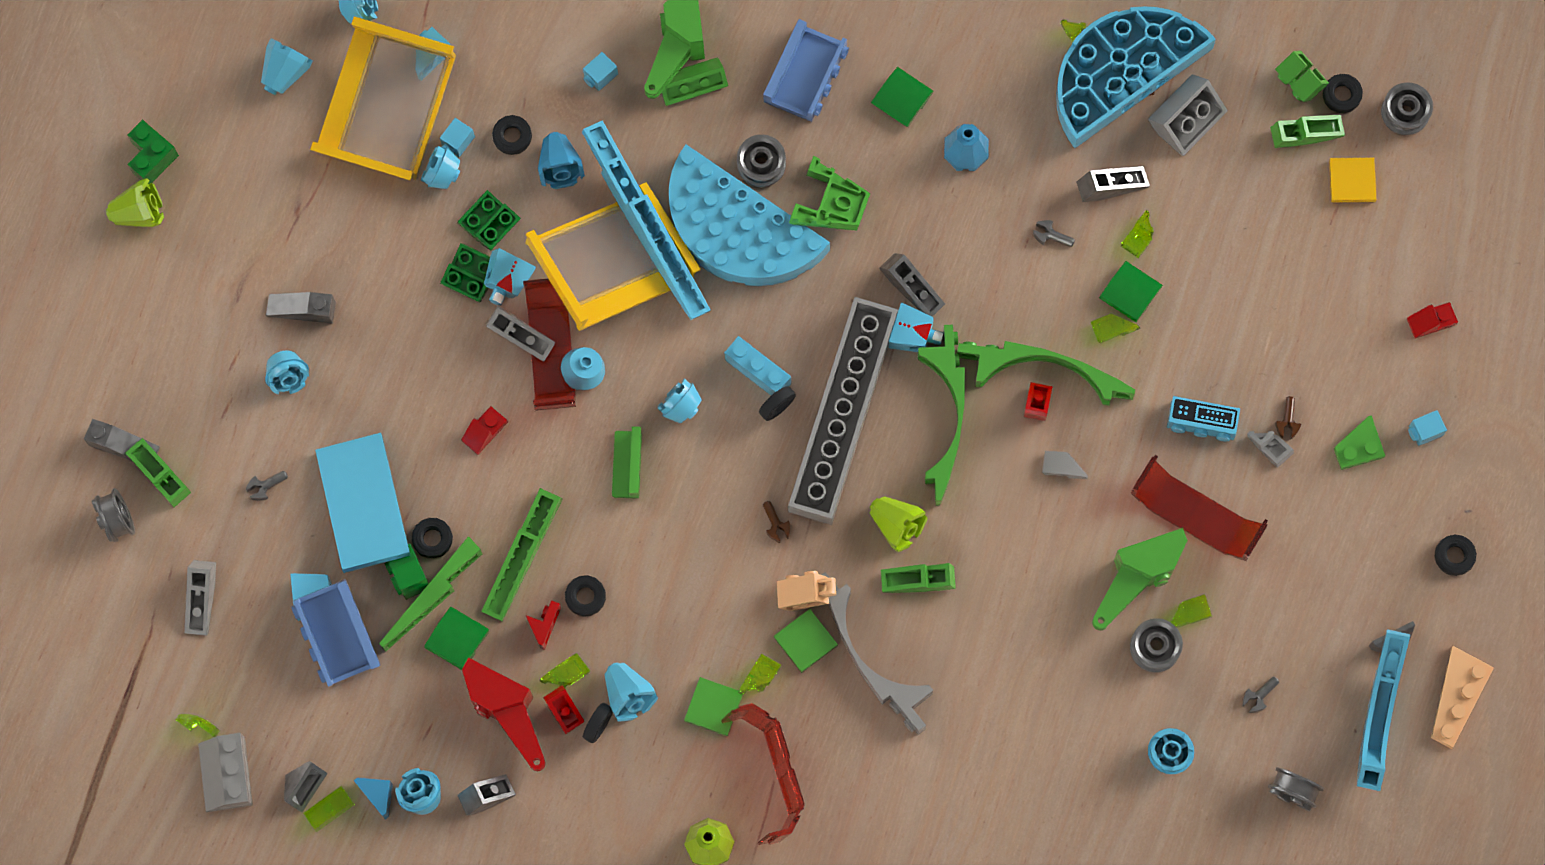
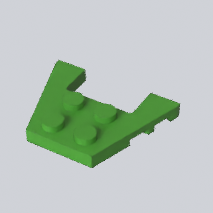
[789,156,870,231]

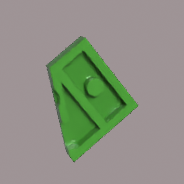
[1334,415,1385,470]

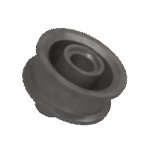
[1381,82,1433,135]
[737,135,786,187]
[92,488,135,542]
[1130,619,1183,672]
[1268,767,1324,811]

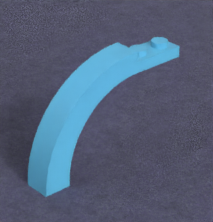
[1357,630,1410,791]

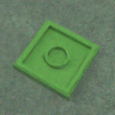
[774,609,838,673]
[684,677,743,736]

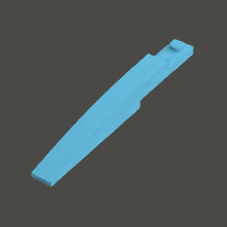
[582,120,711,320]

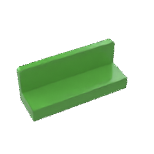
[662,57,728,106]
[612,427,642,498]

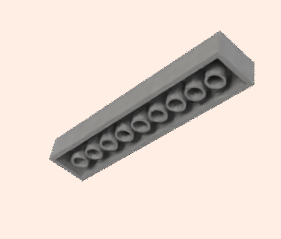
[788,297,898,525]

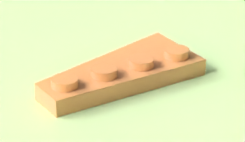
[1431,646,1494,749]

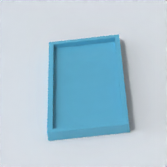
[315,433,410,573]

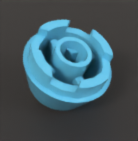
[338,0,378,24]
[421,146,460,189]
[561,347,605,390]
[265,350,309,394]
[657,378,702,424]
[1148,728,1194,774]
[395,768,441,815]

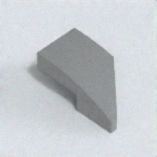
[1247,431,1294,468]
[1042,451,1088,479]

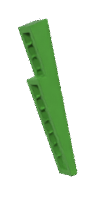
[481,488,563,621]
[379,536,483,652]

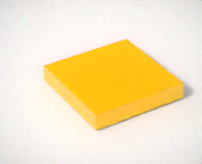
[1329,158,1377,202]

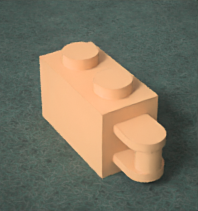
[777,571,837,611]

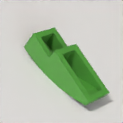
[1270,115,1345,148]
[125,438,191,507]
[881,563,956,593]

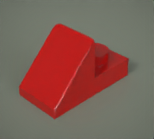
[1407,302,1458,339]
[1024,382,1053,421]
[461,406,508,455]
[526,600,561,650]
[543,685,585,734]

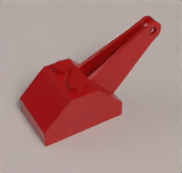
[462,657,546,772]

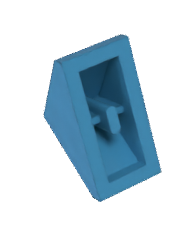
[354,778,393,819]

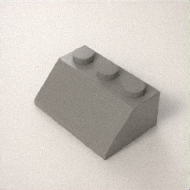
[1148,74,1228,156]
[198,733,253,812]

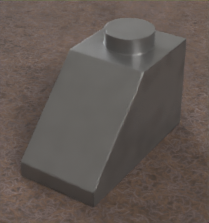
[457,774,516,816]

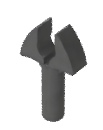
[1033,220,1075,247]
[246,471,288,501]
[1242,676,1279,713]

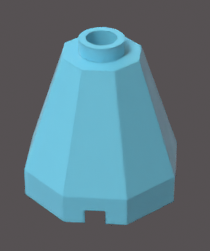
[261,38,313,95]
[604,663,658,722]

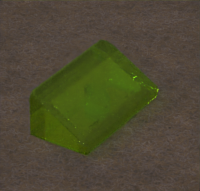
[303,786,355,832]

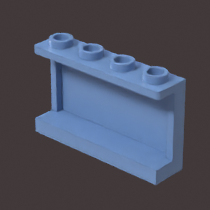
[763,19,849,122]
[291,579,380,687]

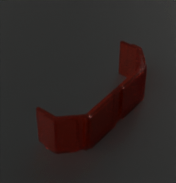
[523,277,576,411]
[1131,455,1268,561]
[721,703,805,845]

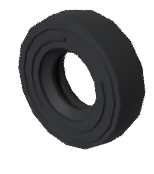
[1323,74,1363,113]
[492,115,532,155]
[759,386,796,421]
[412,518,453,558]
[1434,534,1477,576]
[565,575,606,616]
[582,703,613,743]

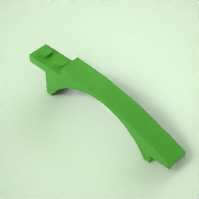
[918,325,965,506]
[957,341,1135,405]

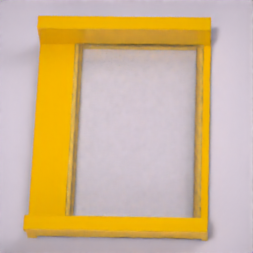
[310,16,456,181]
[525,182,701,331]

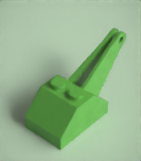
[644,0,705,99]
[1092,528,1188,631]

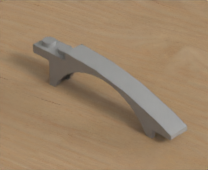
[822,572,933,735]

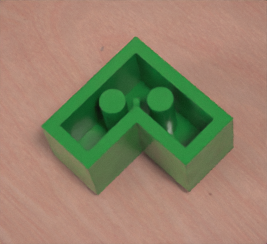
[127,119,179,184]
[384,544,429,600]

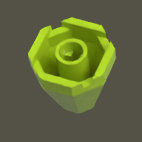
[106,178,164,227]
[870,496,928,552]
[684,818,735,865]

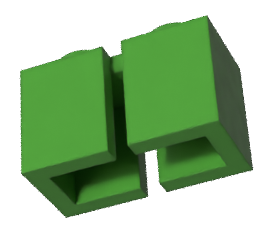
[1275,50,1329,102]

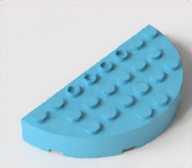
[1056,6,1216,148]
[669,144,830,286]

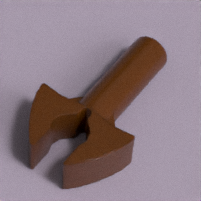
[1275,396,1301,439]
[763,501,790,543]

